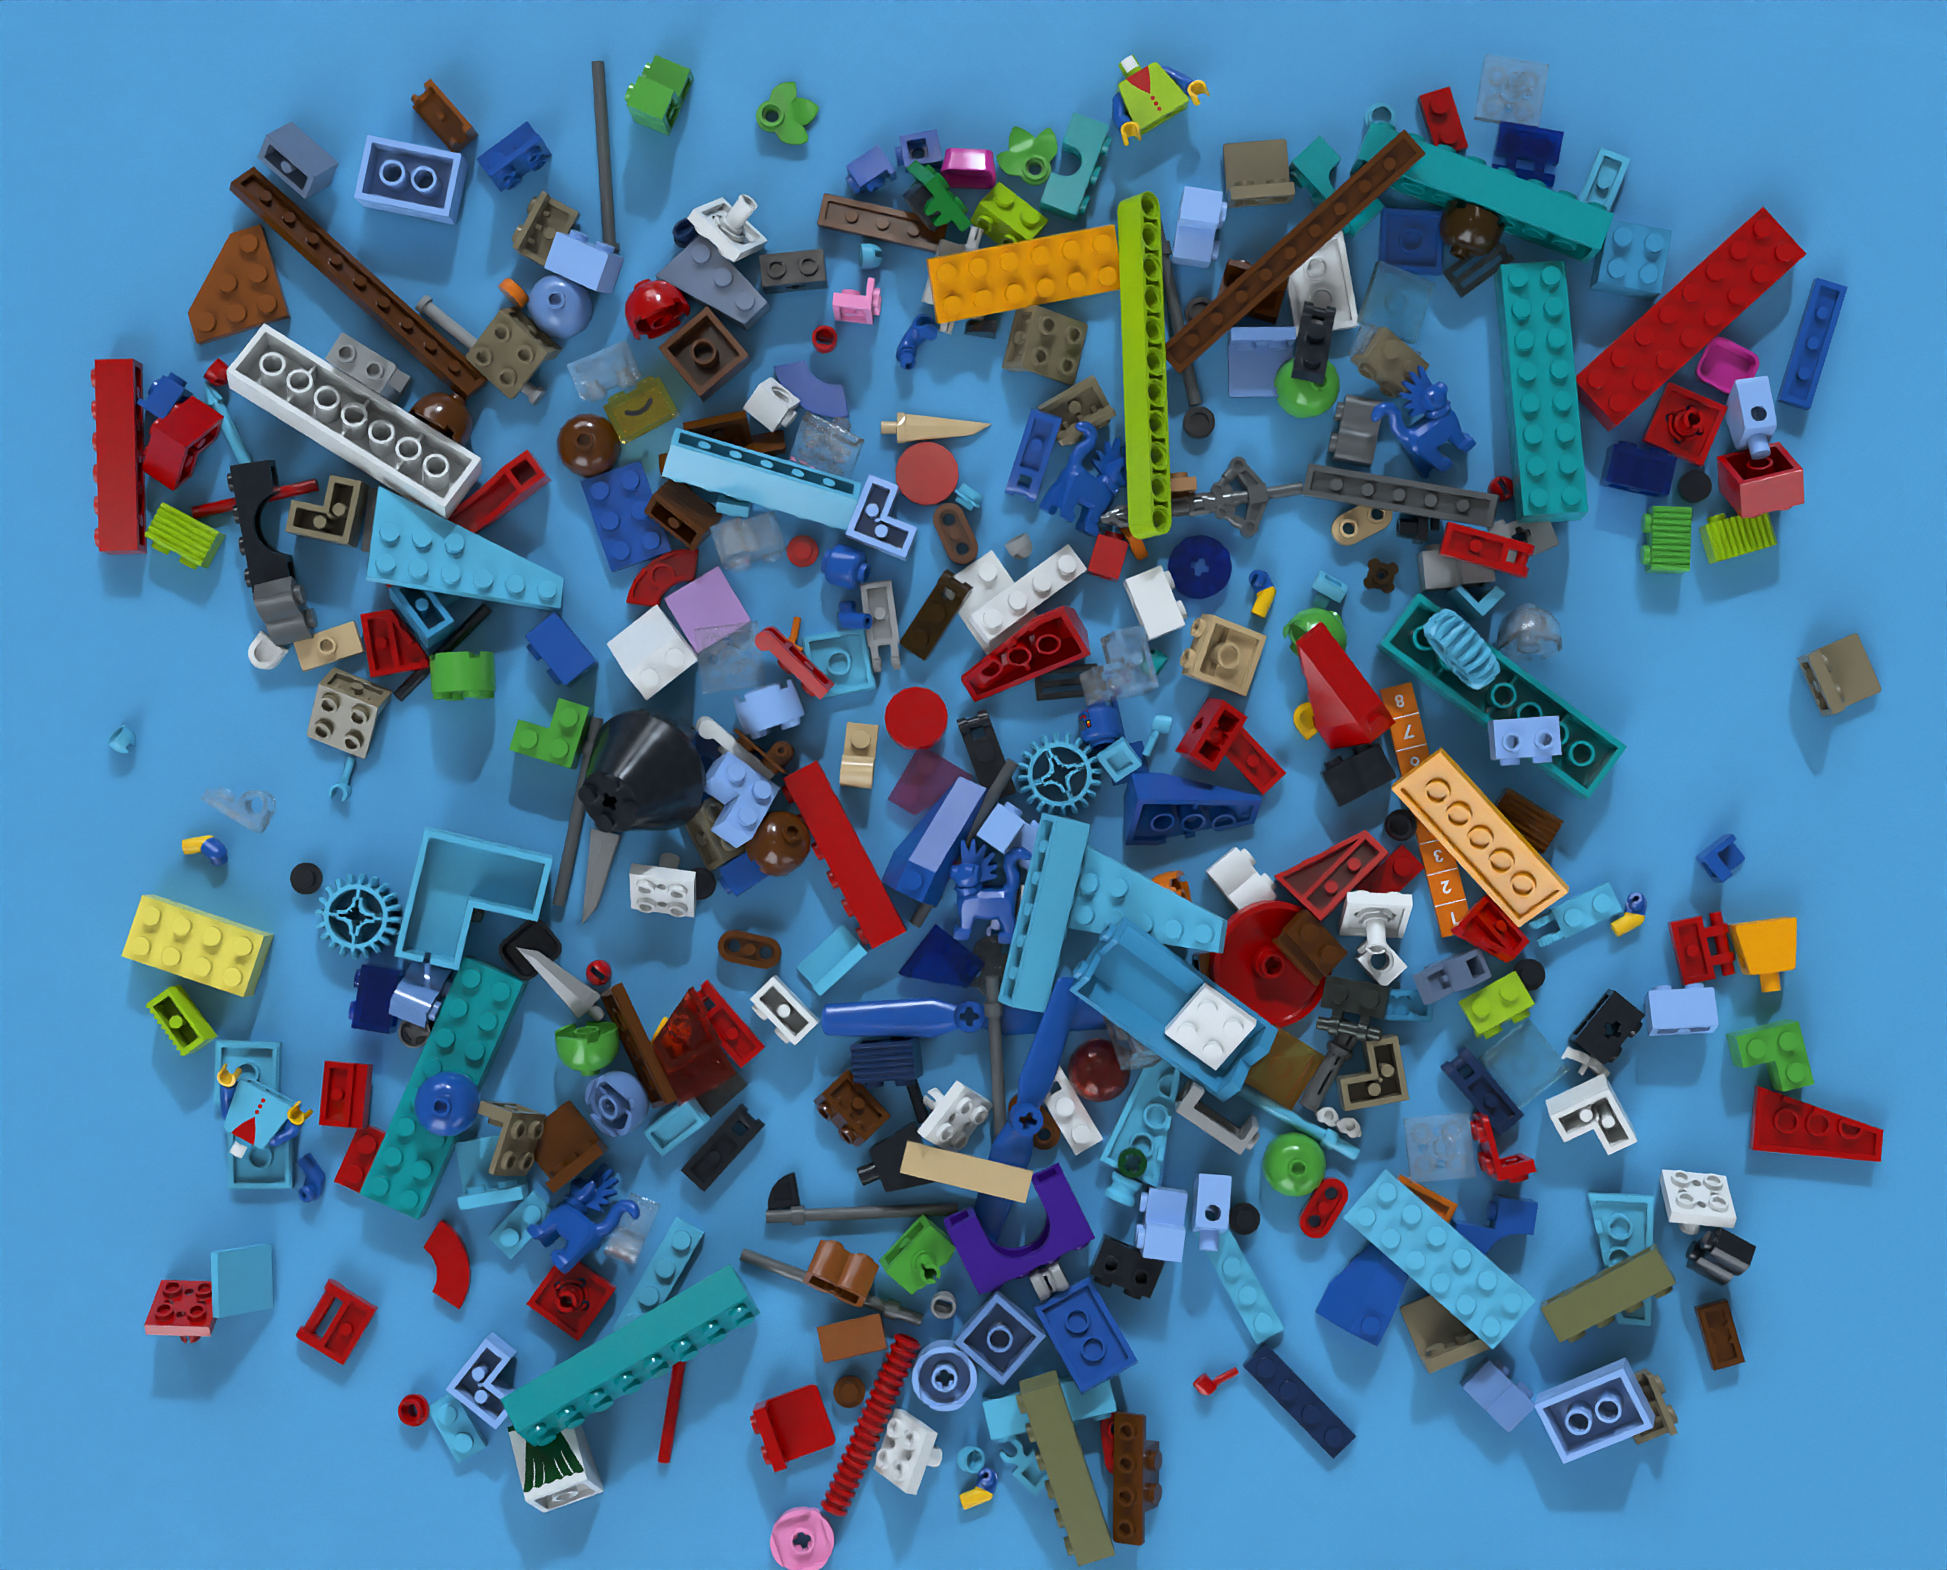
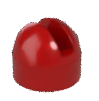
[812,325,837,354]
[203,358,229,386]
[1488,476,1514,502]
[586,960,612,986]

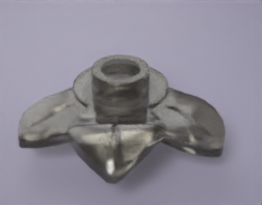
[958,935,1008,997]

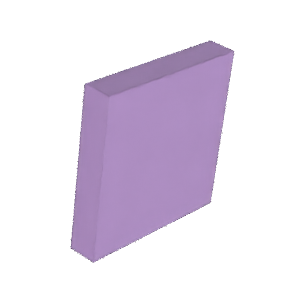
[664,566,751,654]

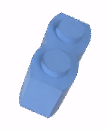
[388,958,453,1028]
[1460,1356,1535,1433]

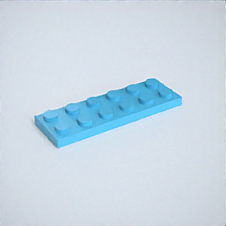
[1343,1169,1536,1349]

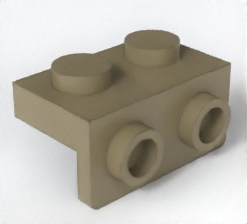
[512,191,581,267]
[1351,327,1429,398]
[1037,375,1116,446]
[1632,1368,1678,1445]

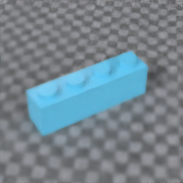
[982,1375,1117,1442]

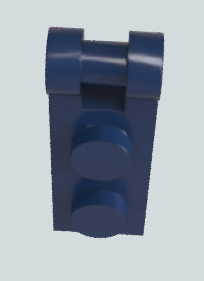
[1440,1046,1524,1136]

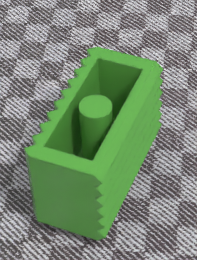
[1640,506,1692,574]

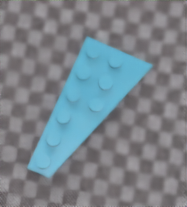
[365,486,564,612]
[1067,845,1228,953]

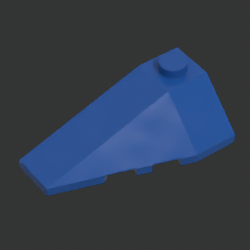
[1124,772,1262,845]
[881,776,989,906]
[1315,1243,1409,1347]

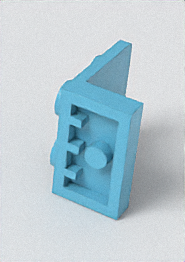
[455,1135,529,1210]

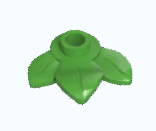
[756,82,819,145]
[996,126,1058,186]

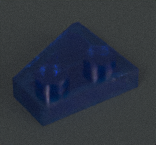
[898,924,986,989]

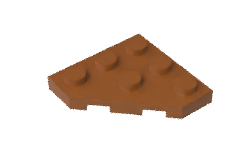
[187,224,291,345]

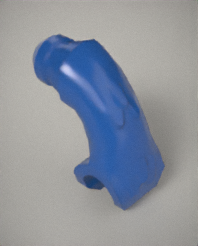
[895,314,937,370]

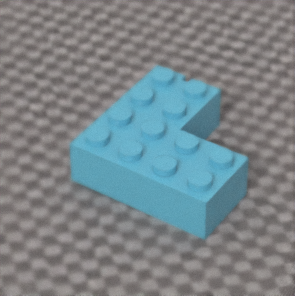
[394,826,553,970]

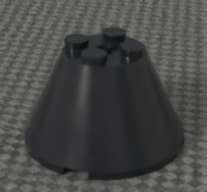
[578,710,706,833]

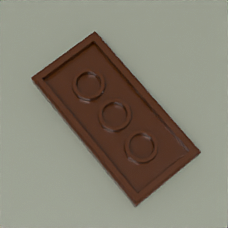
[600,982,678,1109]

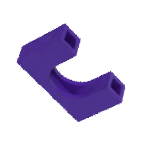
[943,1162,1095,1295]

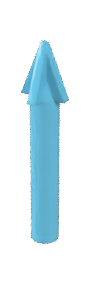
[204,381,253,464]

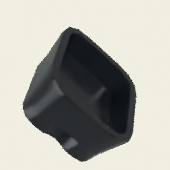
[499,919,562,981]

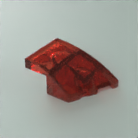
[652,987,736,1107]

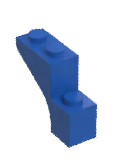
[1451,1193,1538,1255]

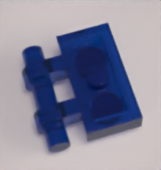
[1491,121,1564,187]

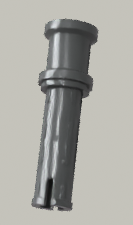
[1298,1018,1358,1113]

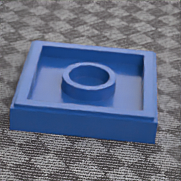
[1377,207,1444,276]

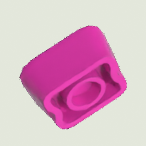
[940,148,996,189]
[1694,337,1760,396]

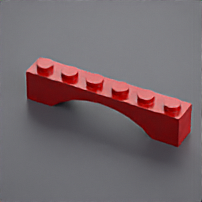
[386,450,552,589]

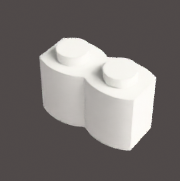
[1204,847,1277,911]

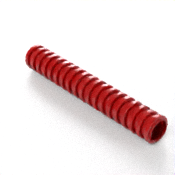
[820,1333,921,1517]

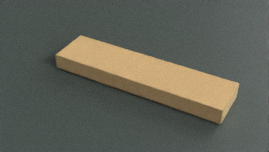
[900,1140,1033,1203]

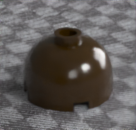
[1439,200,1506,260]

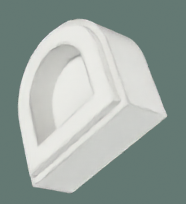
[248,631,289,670]

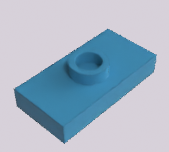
[1373,988,1433,1022]

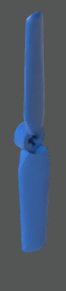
[974,977,1079,1244]
[821,997,1115,1038]

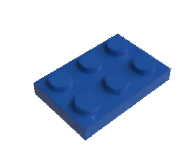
[580,461,672,572]
[1034,1277,1138,1395]

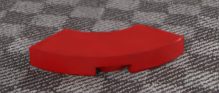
[626,548,699,607]
[423,1219,471,1309]

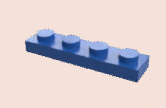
[1776,278,1848,410]

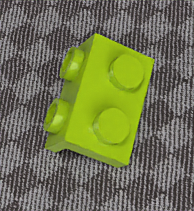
[970,182,1049,245]
[1458,971,1535,1040]

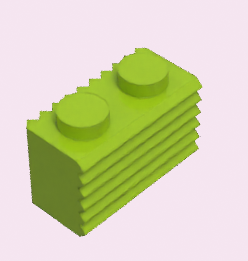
[144,502,226,570]
[1699,512,1778,564]
[146,985,217,1056]

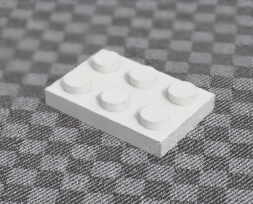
[1286,231,1359,338]
[944,550,1037,655]

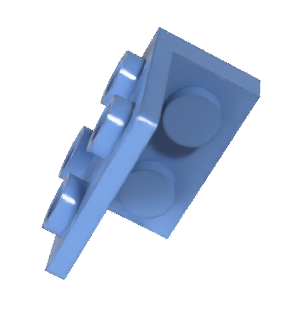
[1228,327,1296,398]

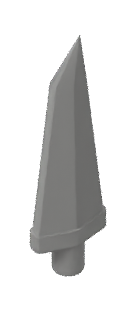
[582,828,621,924]
[516,947,606,1022]

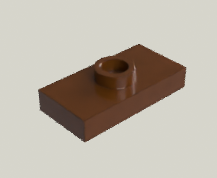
[1694,1298,1745,1371]

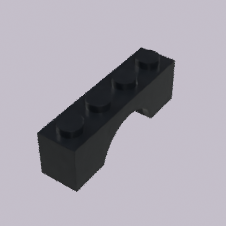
[227,460,297,593]

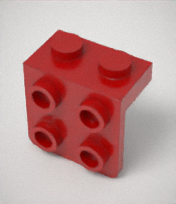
[1469,1112,1537,1183]
[750,1384,836,1473]

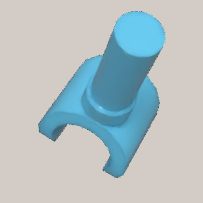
[1142,715,1172,757]
[328,757,356,802]

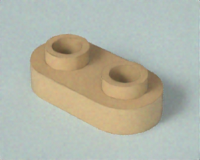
[1331,506,1393,546]

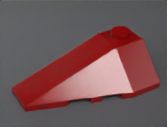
[961,605,1091,702]
[1296,621,1396,750]

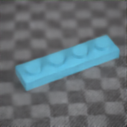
[612,1216,705,1331]
[1195,1218,1285,1344]

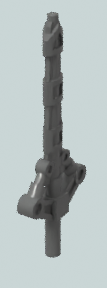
[1100,457,1304,538]

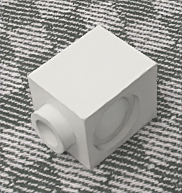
[743,377,800,432]
[1354,939,1407,986]

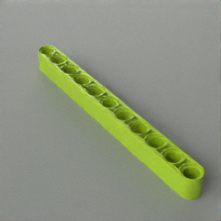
[1117,191,1172,540]

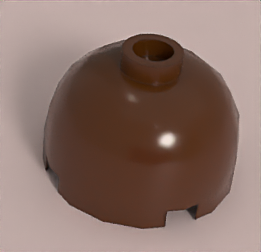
[408,392,473,447]
[557,413,622,478]
[744,810,811,877]

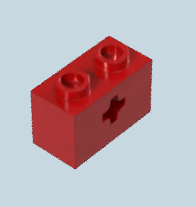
[1175,697,1248,772]

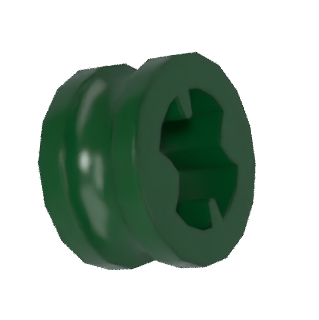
[1118,1147,1147,1178]

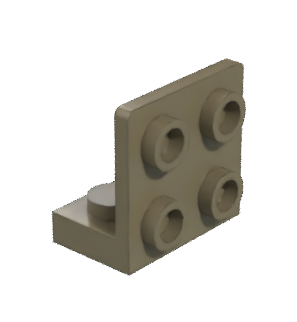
[1223,139,1295,208]
[1002,305,1088,385]
[466,306,562,399]
[1797,633,1882,716]
[307,667,392,759]
[684,796,746,871]
[477,1101,546,1176]
[1400,1294,1489,1374]

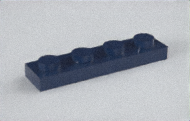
[1242,1343,1356,1459]

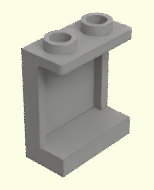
[325,333,413,405]
[1175,1078,1260,1155]

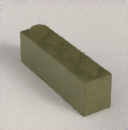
[1540,1243,1676,1343]

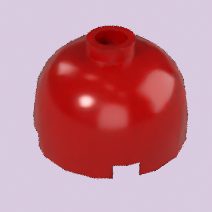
[625,279,691,340]

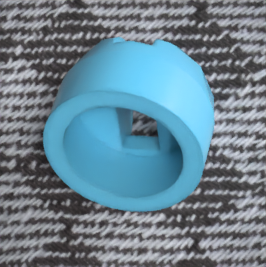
[859,243,882,270]
[107,725,136,753]
[956,1446,985,1474]

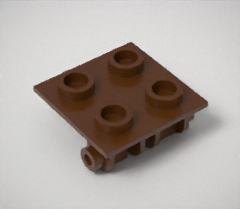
[734,728,795,775]

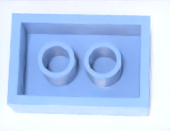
[354,135,469,225]
[1534,1357,1655,1464]

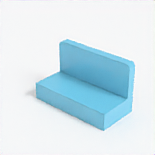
[1445,584,1506,622]
[797,925,869,997]

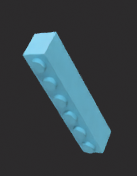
[662,427,861,530]
[998,812,1091,1013]

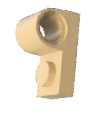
[840,722,879,789]

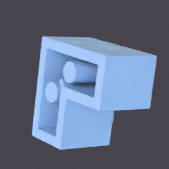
[1171,186,1227,269]
[846,474,918,561]
[703,751,780,848]
[976,801,1039,870]
[1134,1185,1188,1263]
[445,1332,517,1429]

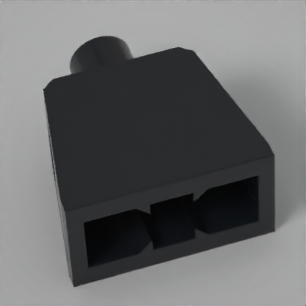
[857,1121,936,1192]

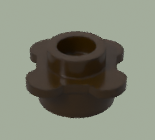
[1363,558,1399,593]

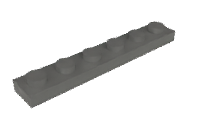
[1302,463,1500,528]

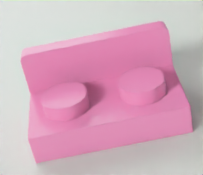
[832,278,882,325]

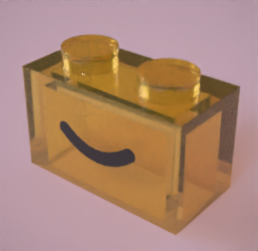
[603,376,680,445]

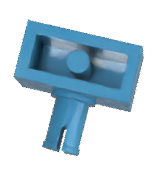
[390,585,462,650]

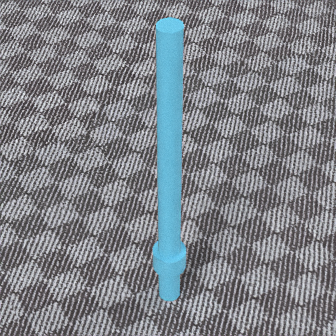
[1235,1085,1360,1160]

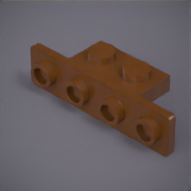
[659,410,787,478]
[1113,1412,1162,1546]

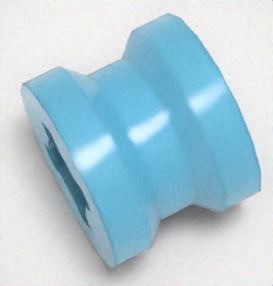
[1104,1170,1143,1207]

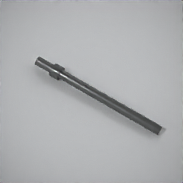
[1161,220,1202,406]
[552,717,604,907]
[909,758,1019,928]
[984,976,1007,1139]
[766,1203,958,1225]
[739,1248,924,1327]

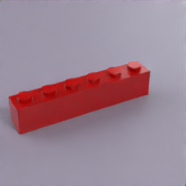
[90,358,147,555]
[781,760,907,949]

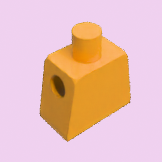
[1728,916,1797,992]

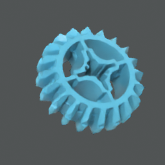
[1423,608,1500,690]
[1016,731,1103,817]
[315,873,403,959]

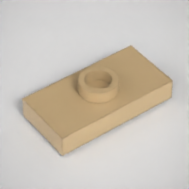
[293,621,365,672]

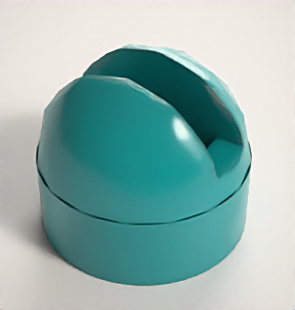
[1141,649,1169,678]

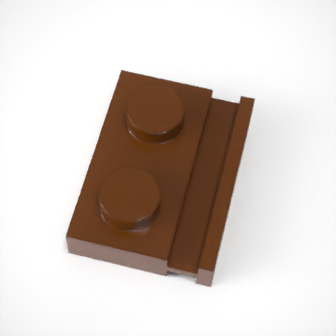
[1271,907,1348,986]

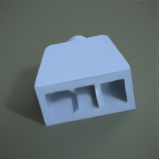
[1725,376,1777,460]
[1191,1173,1232,1251]

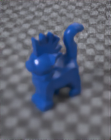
[1371,365,1477,479]
[1039,421,1127,537]
[949,839,1032,944]
[526,1163,640,1274]

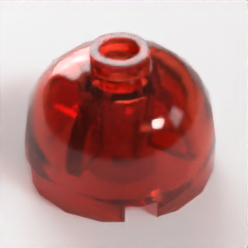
[1067,1038,1131,1103]

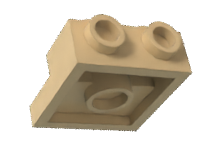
[1180,614,1267,696]

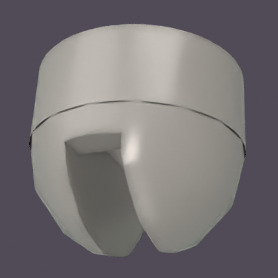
[1005,532,1033,560]
[931,1291,957,1319]

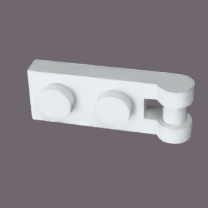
[696,716,775,780]
[1044,1065,1103,1155]

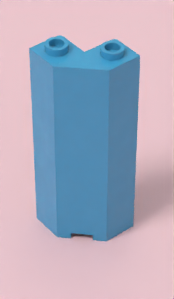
[1069,916,1279,1103]

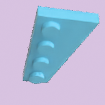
[1099,1050,1181,1188]
[1588,1192,1654,1326]

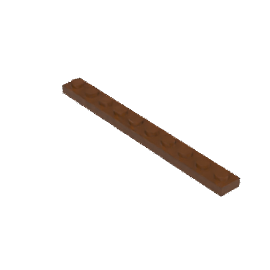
[1165,129,1426,374]
[229,166,488,401]

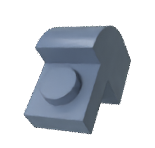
[1412,948,1492,1005]

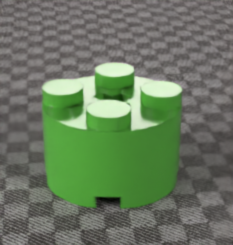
[429,651,496,701]

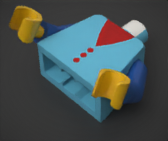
[217,1063,313,1159]

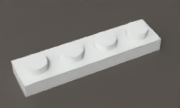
[968,544,1087,644]

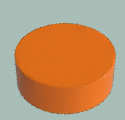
[498,278,529,309]

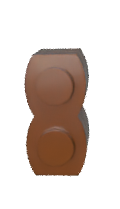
[803,1240,879,1307]

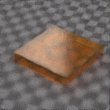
[1244,1024,1325,1110]

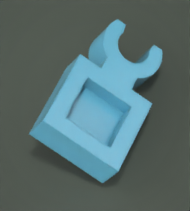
[999,1438,1049,1496]

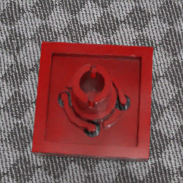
[1641,382,1728,467]
[526,1261,617,1341]
[144,1280,217,1343]

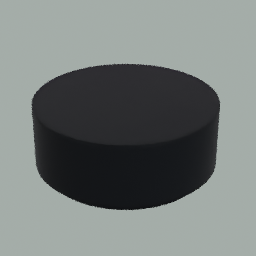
[1183,406,1215,440]
[1677,470,1712,503]
[691,868,717,900]

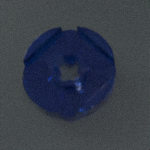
[1167,535,1232,600]

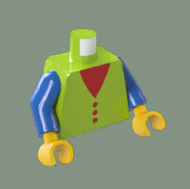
[1112,55,1210,146]

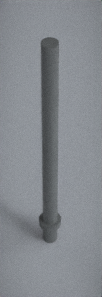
[591,61,620,254]

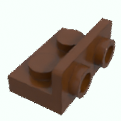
[813,1069,891,1147]

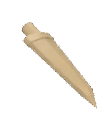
[881,412,991,443]

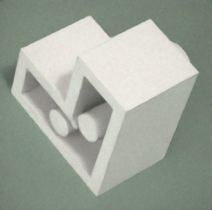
[1546,1073,1638,1155]

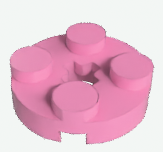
[770,1507,835,1570]

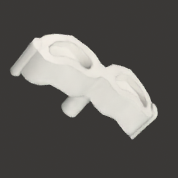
[1561,1047,1610,1078]
[1314,1107,1362,1138]

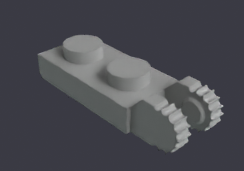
[860,580,901,673]

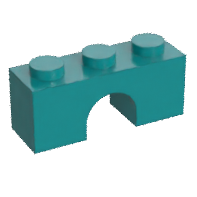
[1039,112,1113,222]
[1289,136,1385,238]

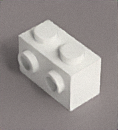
[1123,565,1187,642]
[750,975,820,1045]

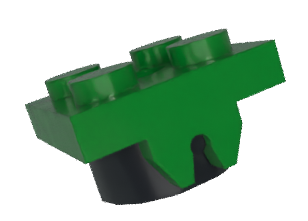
[902,160,972,233]

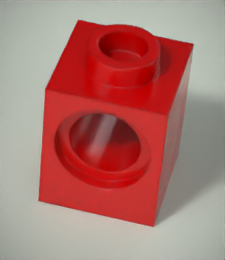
[1086,531,1129,582]

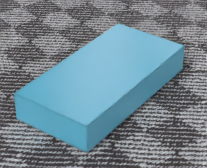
[643,1094,711,1157]

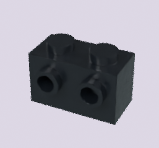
[1089,1234,1165,1300]

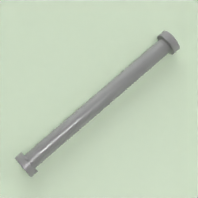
[415,295,546,406]

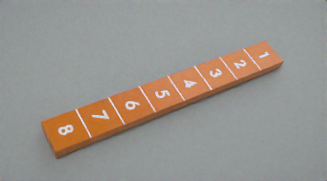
[1379,682,1469,938]

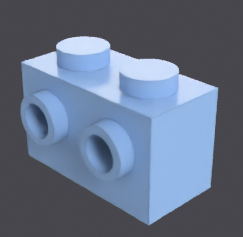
[544,229,624,294]
[1488,715,1562,766]
[1644,983,1719,1036]

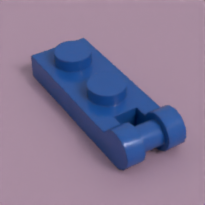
[1005,408,1062,503]

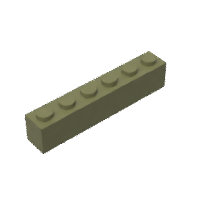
[1016,1370,1115,1567]

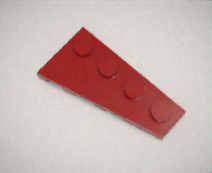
[1749,1085,1884,1162]

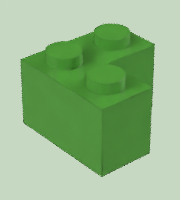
[625,55,694,136]
[509,698,595,770]
[1726,1019,1814,1092]

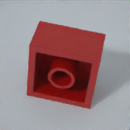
[1717,442,1805,518]

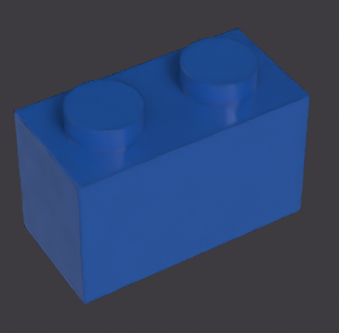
[525,612,599,688]

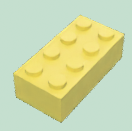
[121,894,274,997]

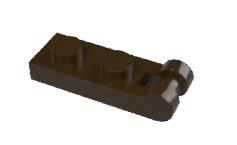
[899,569,974,661]

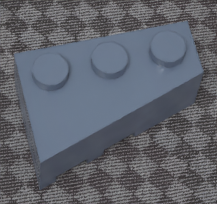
[655,235,771,331]

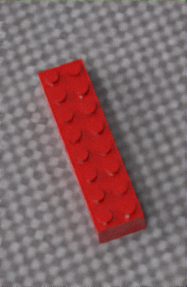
[1576,207,1806,432]

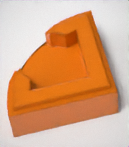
[1118,527,1149,561]

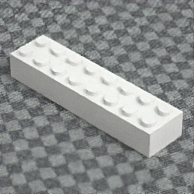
[226,323,482,520]

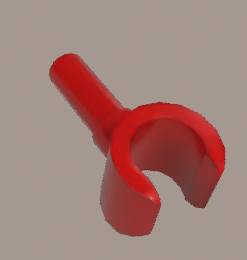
[1193,1367,1239,1395]

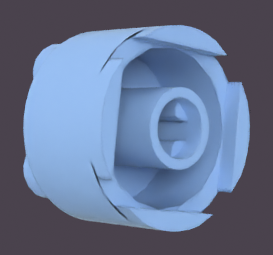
[732,678,805,740]
[912,1340,977,1412]

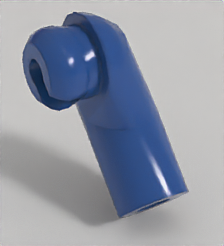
[837,601,873,629]
[297,1153,326,1203]

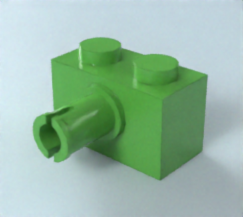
[879,1214,956,1295]

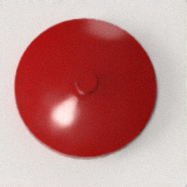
[1209,900,1332,1028]

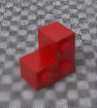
[142,395,224,491]

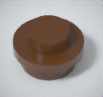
[833,1375,866,1408]

